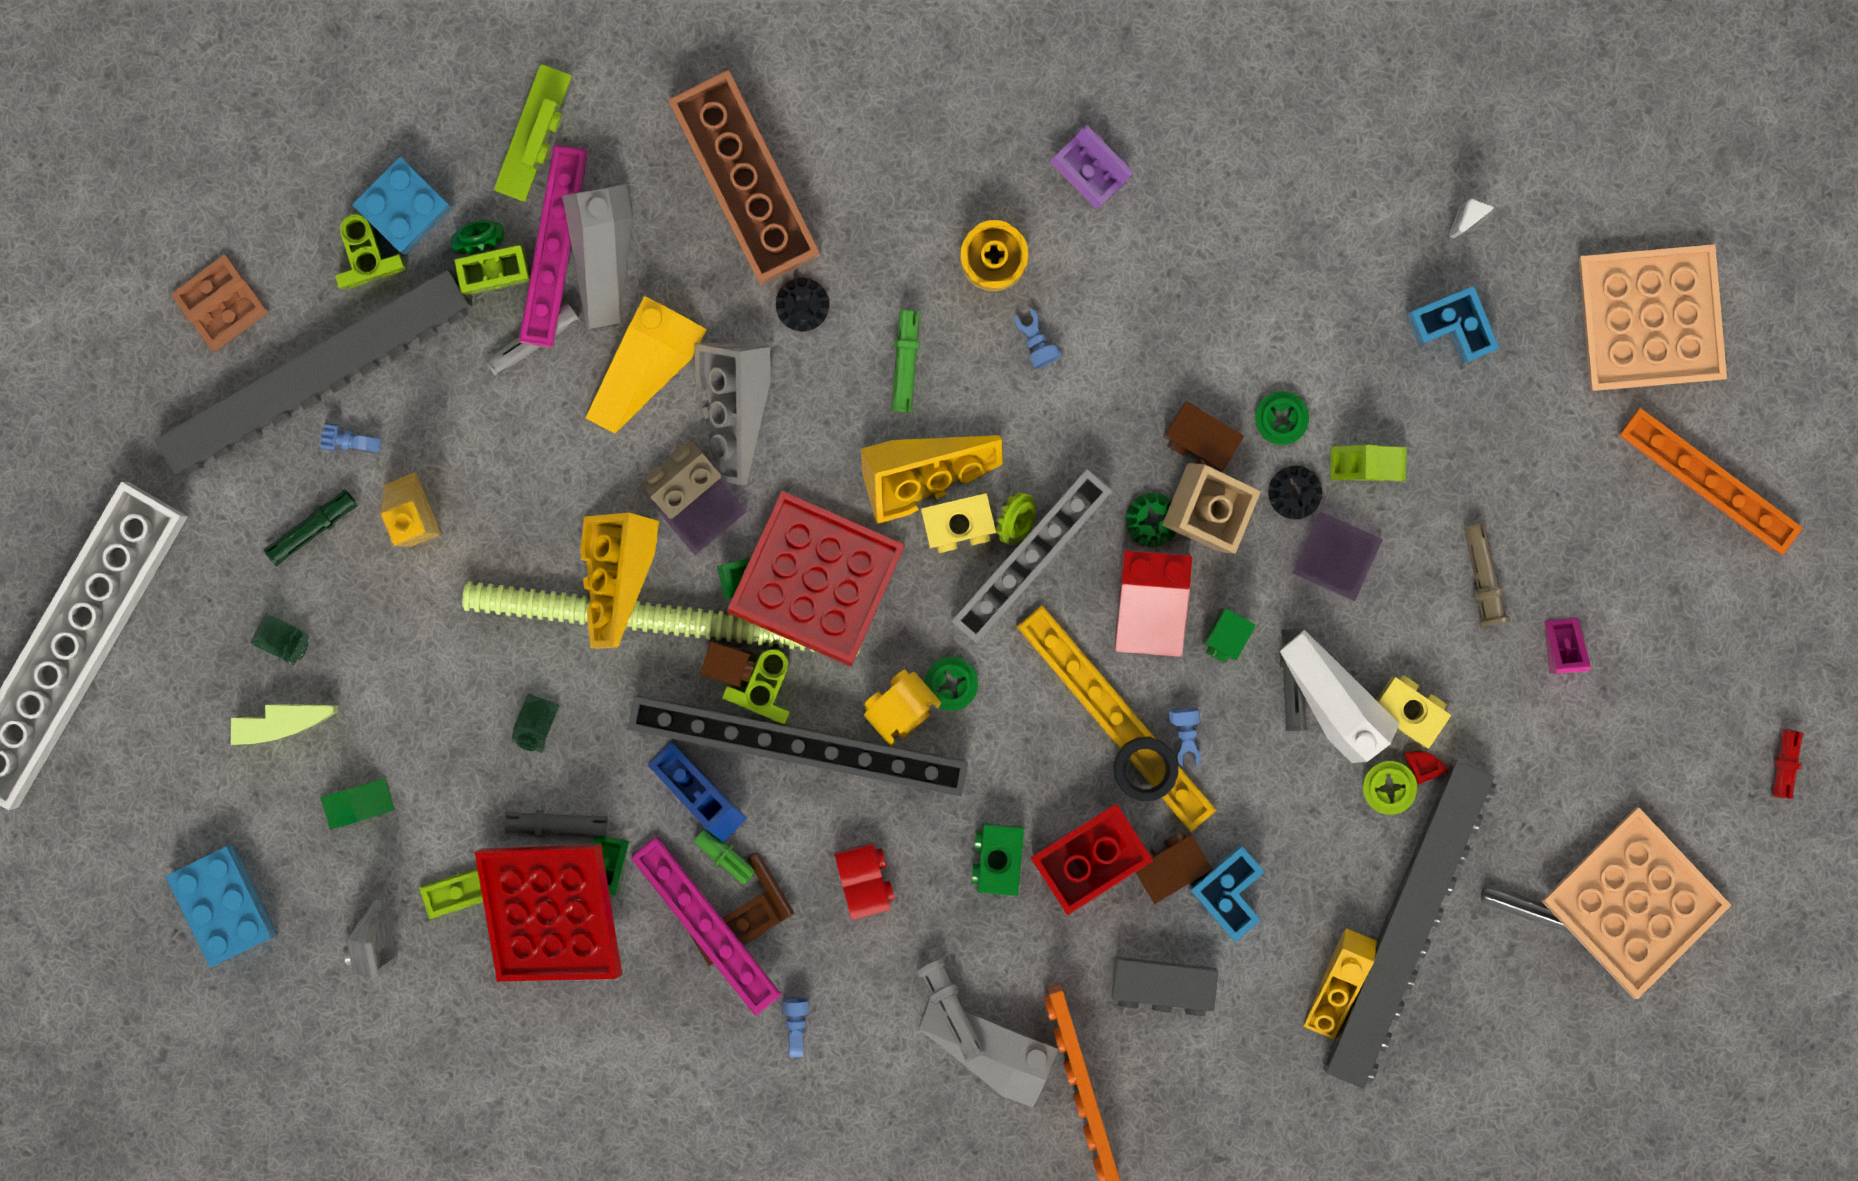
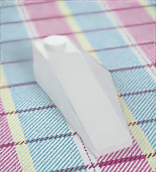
[1280,630,1400,763]

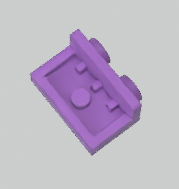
[1050,125,1133,210]

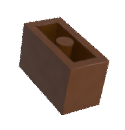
[1164,401,1244,472]
[700,641,756,687]
[1135,831,1213,904]

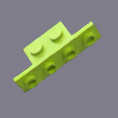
[494,65,573,203]

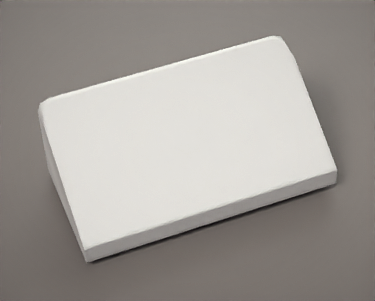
[1449,199,1494,238]

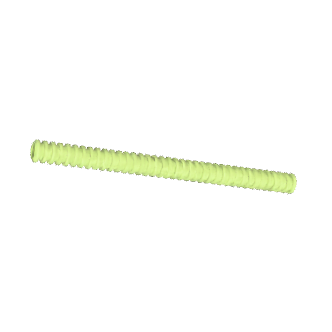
[462,581,860,657]

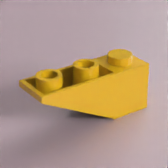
[1303,928,1377,1039]

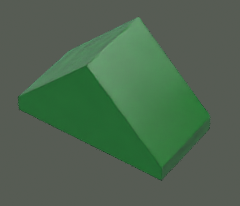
[320,778,395,830]
[594,837,629,896]

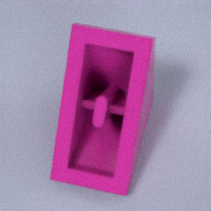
[1544,618,1591,674]

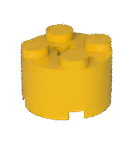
[960,220,1029,291]
[864,669,942,747]

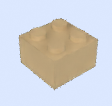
[1162,463,1261,554]

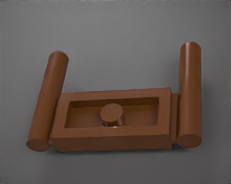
[687,852,795,966]

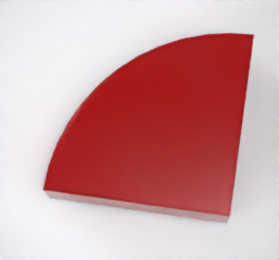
[1403,751,1449,785]

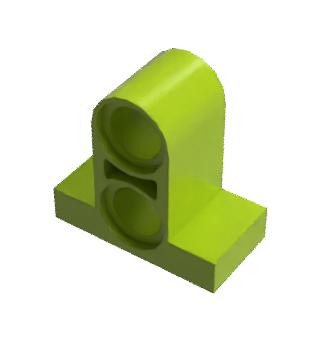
[335,214,408,291]
[1330,445,1407,482]
[722,649,791,725]

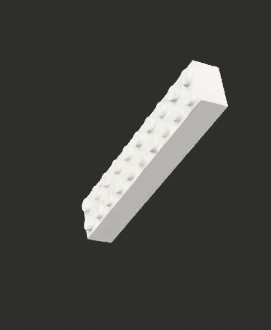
[0,482,188,810]

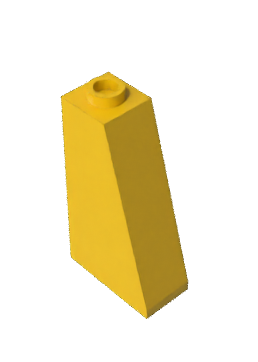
[380,472,441,547]

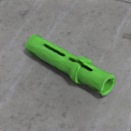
[891,310,920,413]

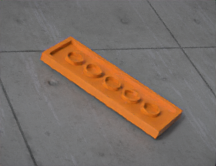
[1043,984,1120,1181]

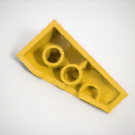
[585,296,707,434]
[861,435,1003,524]
[580,512,659,649]

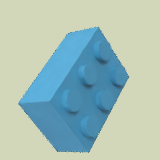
[165,844,278,968]

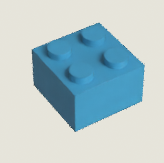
[352,157,453,256]

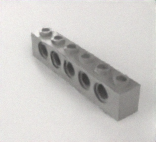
[951,469,1113,644]

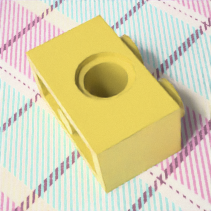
[921,493,996,553]
[1376,675,1451,749]

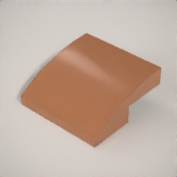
[171,254,269,352]

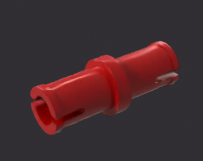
[1771,729,1804,799]

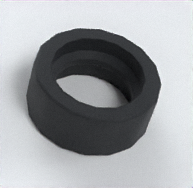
[1113,737,1178,802]

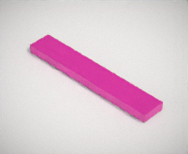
[519,145,588,348]
[630,836,783,1016]

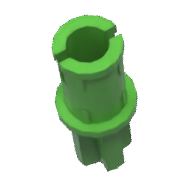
[693,828,755,884]

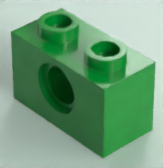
[1201,608,1256,663]
[971,823,1024,896]

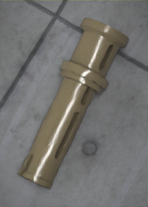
[1464,523,1510,627]

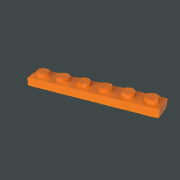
[1618,408,1803,555]

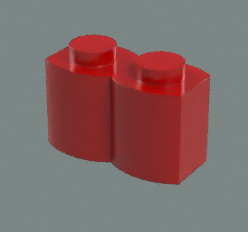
[834,842,895,920]

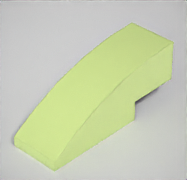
[231,704,338,745]

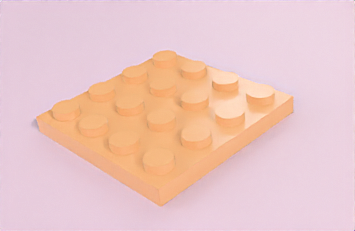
[1578,244,1727,391]
[1541,807,1732,999]

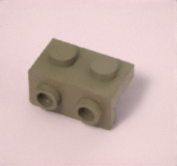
[641,440,721,519]

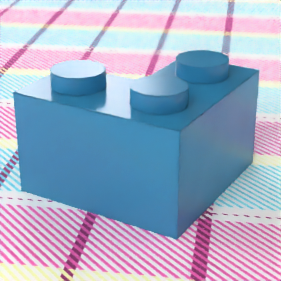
[1406,286,1500,364]
[1188,844,1264,942]

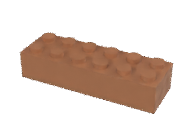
[668,70,821,286]

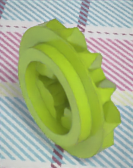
[996,492,1036,545]
[1363,761,1417,815]

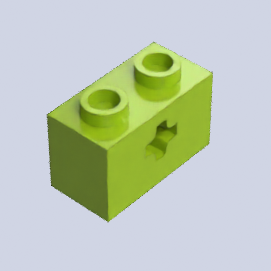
[454,245,531,296]

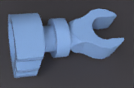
[1015,308,1062,369]
[320,423,382,453]
[1169,708,1201,767]
[782,998,809,1058]

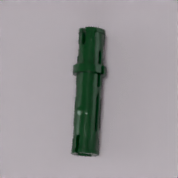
[264,489,358,566]

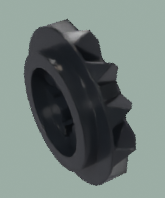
[776,278,829,332]
[1268,466,1322,520]

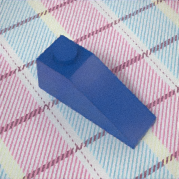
[648,742,747,842]

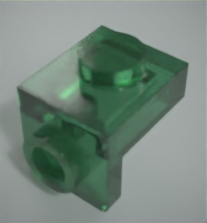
[250,613,309,666]
[511,693,560,752]

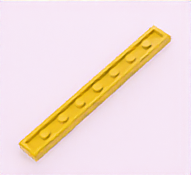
[1016,605,1217,832]

